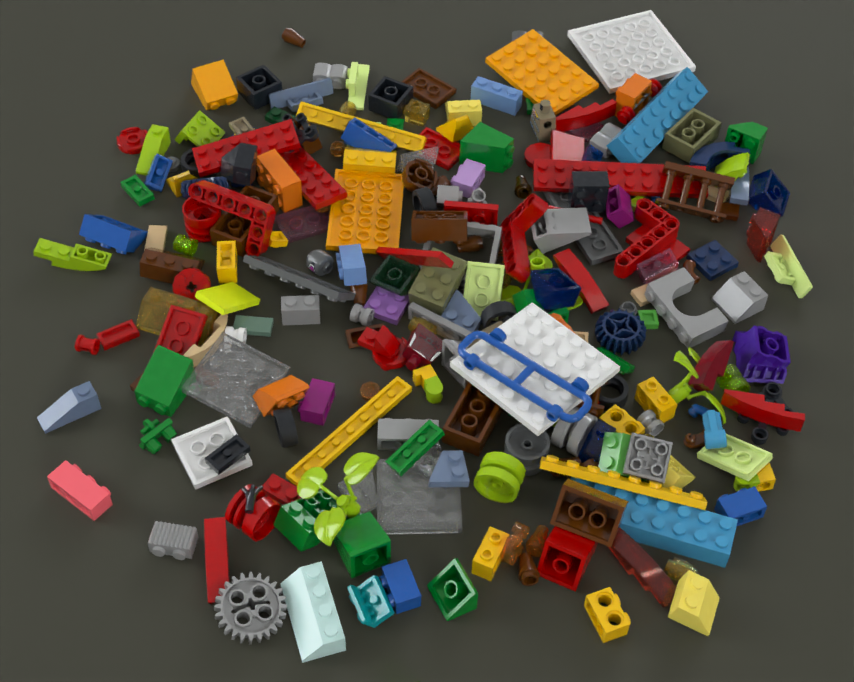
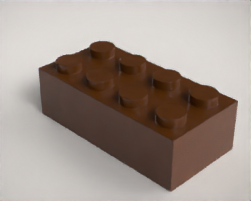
[210,185,279,257]
[442,382,504,457]

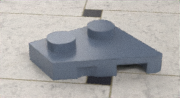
[441,290,482,332]
[428,450,470,488]

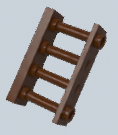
[655,161,735,223]

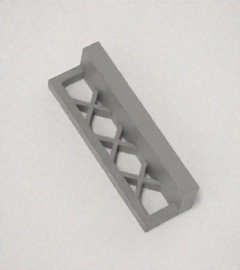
[408,302,479,347]

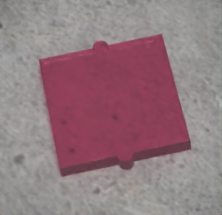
[565,122,604,143]

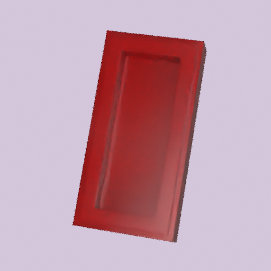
[96,319,140,351]

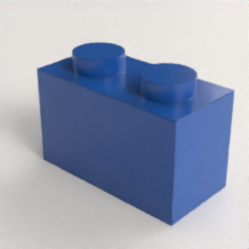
[714,486,767,526]
[379,559,421,614]

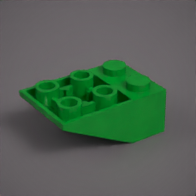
[274,490,350,552]

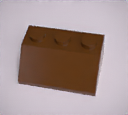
[411,211,468,244]
[139,247,205,289]
[550,479,629,547]

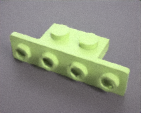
[346,62,370,110]
[764,234,813,299]

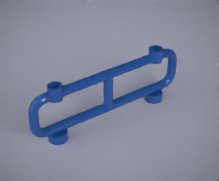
[458,328,592,423]

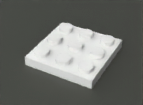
[171,416,253,490]

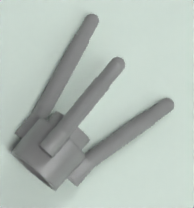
[467,188,487,204]

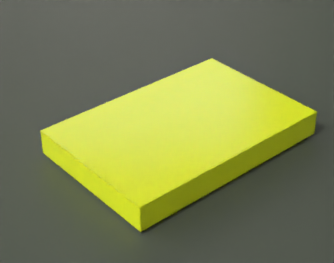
[195,282,260,315]

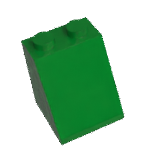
[459,122,515,173]
[134,345,196,417]
[333,511,391,579]

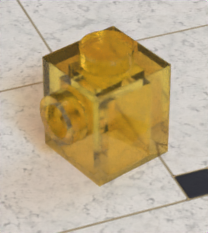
[403,99,430,127]

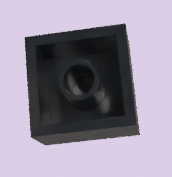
[236,65,283,110]
[368,76,413,119]
[568,171,610,212]

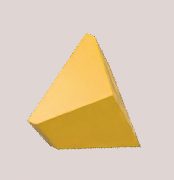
[436,115,474,142]
[166,170,198,198]

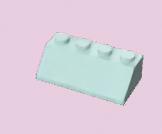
[280,561,346,663]

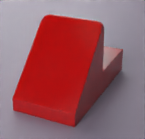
[358,325,401,359]

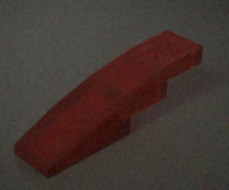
[609,528,676,607]

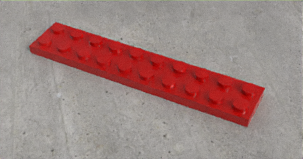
[533,159,709,199]

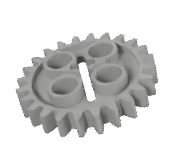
[214,572,287,644]

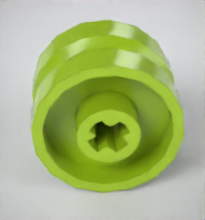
[474,452,526,503]

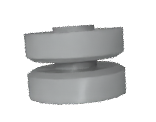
[551,407,598,457]

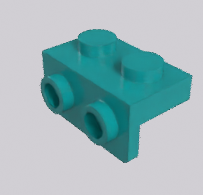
[347,575,395,628]

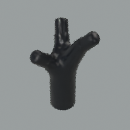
[241,484,263,514]

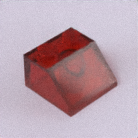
[746,207,781,263]

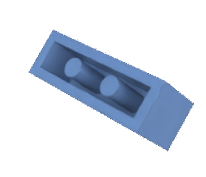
[470,76,523,116]
[336,244,367,286]

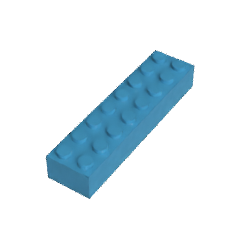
[606,67,708,163]
[571,477,738,568]

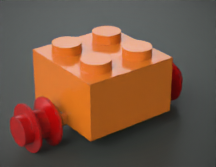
[614,73,662,125]

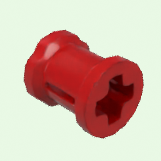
[75,334,100,355]

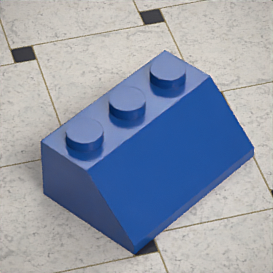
[79,214,148,255]

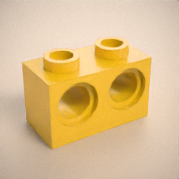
[217,240,238,284]
[634,376,677,423]
[597,404,646,435]
[471,526,510,581]
[584,587,631,643]

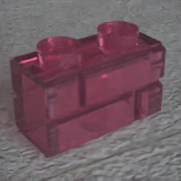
[636,248,679,285]

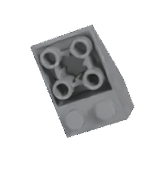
[531,208,592,254]

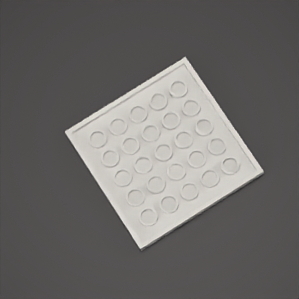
[567,10,696,94]
[450,303,620,436]

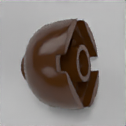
[402,158,438,193]

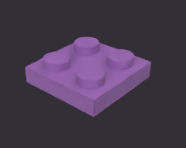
[363,283,410,325]

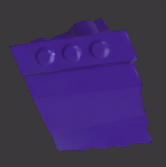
[732,326,791,384]

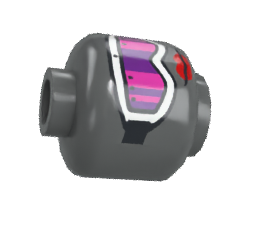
[306,249,334,276]

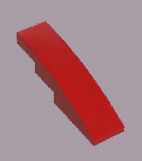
[555,99,617,132]
[553,249,609,314]
[721,389,805,432]
[204,517,230,604]

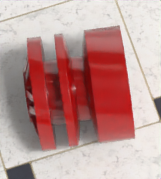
[182,197,221,242]
[225,484,282,542]

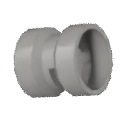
[349,303,375,326]
[637,409,665,437]

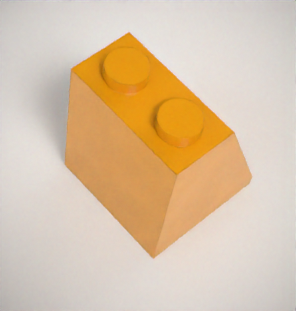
[191,59,238,110]

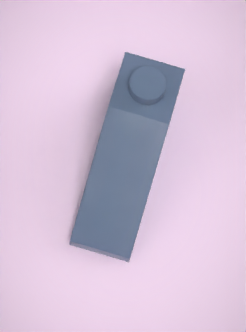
[37,381,101,434]

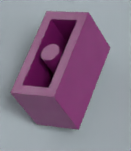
[606,184,634,229]
[298,378,336,426]

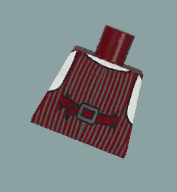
[402,323,442,371]

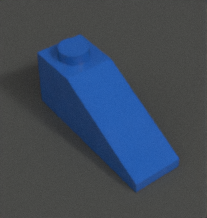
[341,117,397,152]

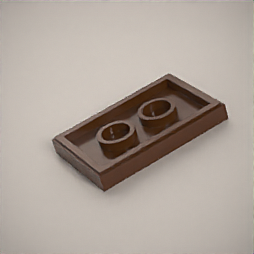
[401,68,457,109]

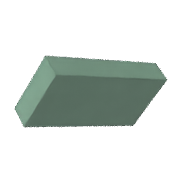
[233,315,274,337]

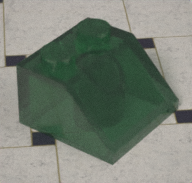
[369,254,421,296]

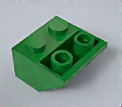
[725,122,768,165]

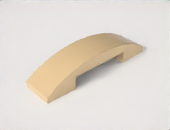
[183,314,228,367]

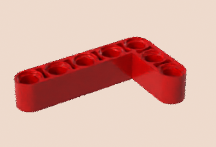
[188,180,276,256]
[500,193,548,283]
[613,198,680,278]

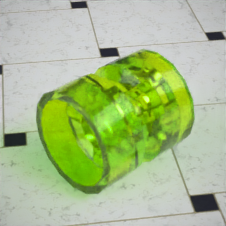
[716,364,751,392]

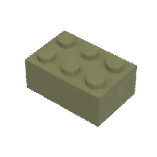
[662,108,721,163]
[408,247,467,316]

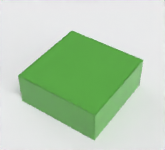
[637,310,659,329]

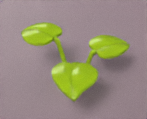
[501,249,583,310]
[668,347,726,425]
[297,452,380,546]

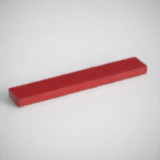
[376,247,454,268]

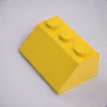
[343,147,397,173]

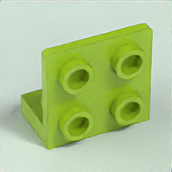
[174,110,225,147]

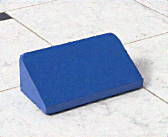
[144,154,173,192]

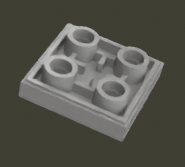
[622,432,673,484]

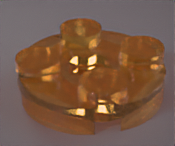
[501,521,530,566]

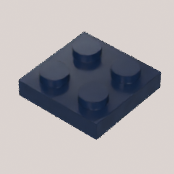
[686,240,739,281]

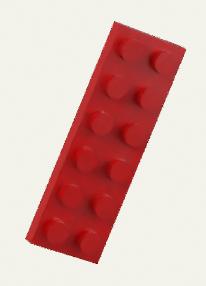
[192,119,301,177]
[280,147,348,210]

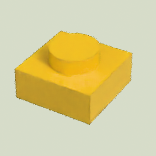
[269,231,288,248]

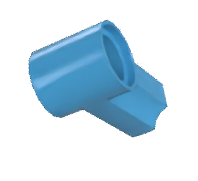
[702,410,727,449]

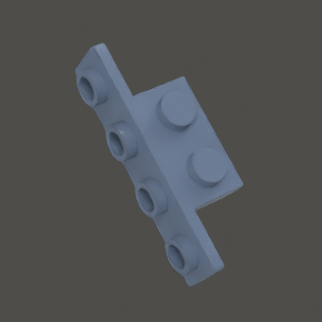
[268,78,333,112]

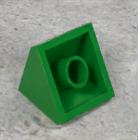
[427,558,478,621]

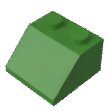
[599,432,646,481]

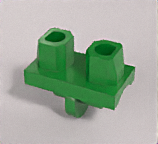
[139,418,177,454]

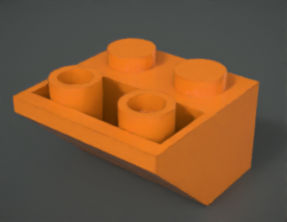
[252,375,310,417]

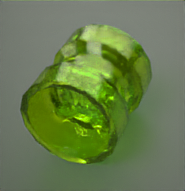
[173,234,198,256]

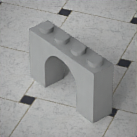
[644,267,728,349]

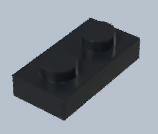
[205,434,251,475]

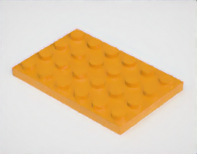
[485,29,599,116]
[326,169,404,254]

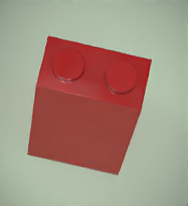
[537,526,598,592]

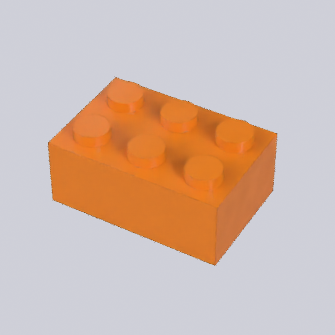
[256,149,303,213]

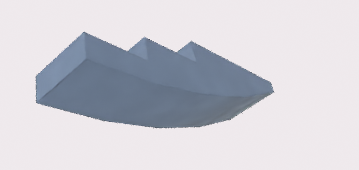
[729,165,749,205]

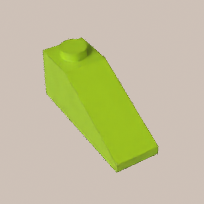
[136,124,171,176]

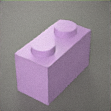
[451,159,486,198]

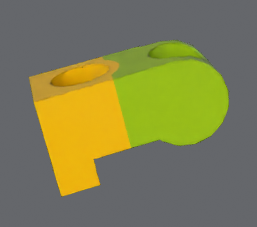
[413,364,443,404]
[733,463,776,492]

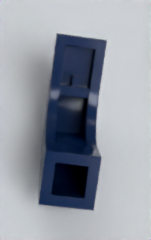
[690,142,750,171]

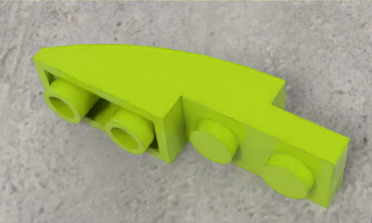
[33,238,112,271]

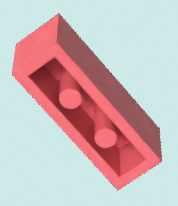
[47,460,113,521]

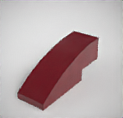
[688,340,734,391]

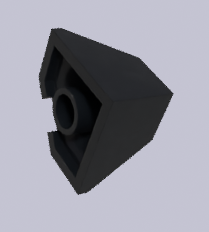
[221,143,258,186]

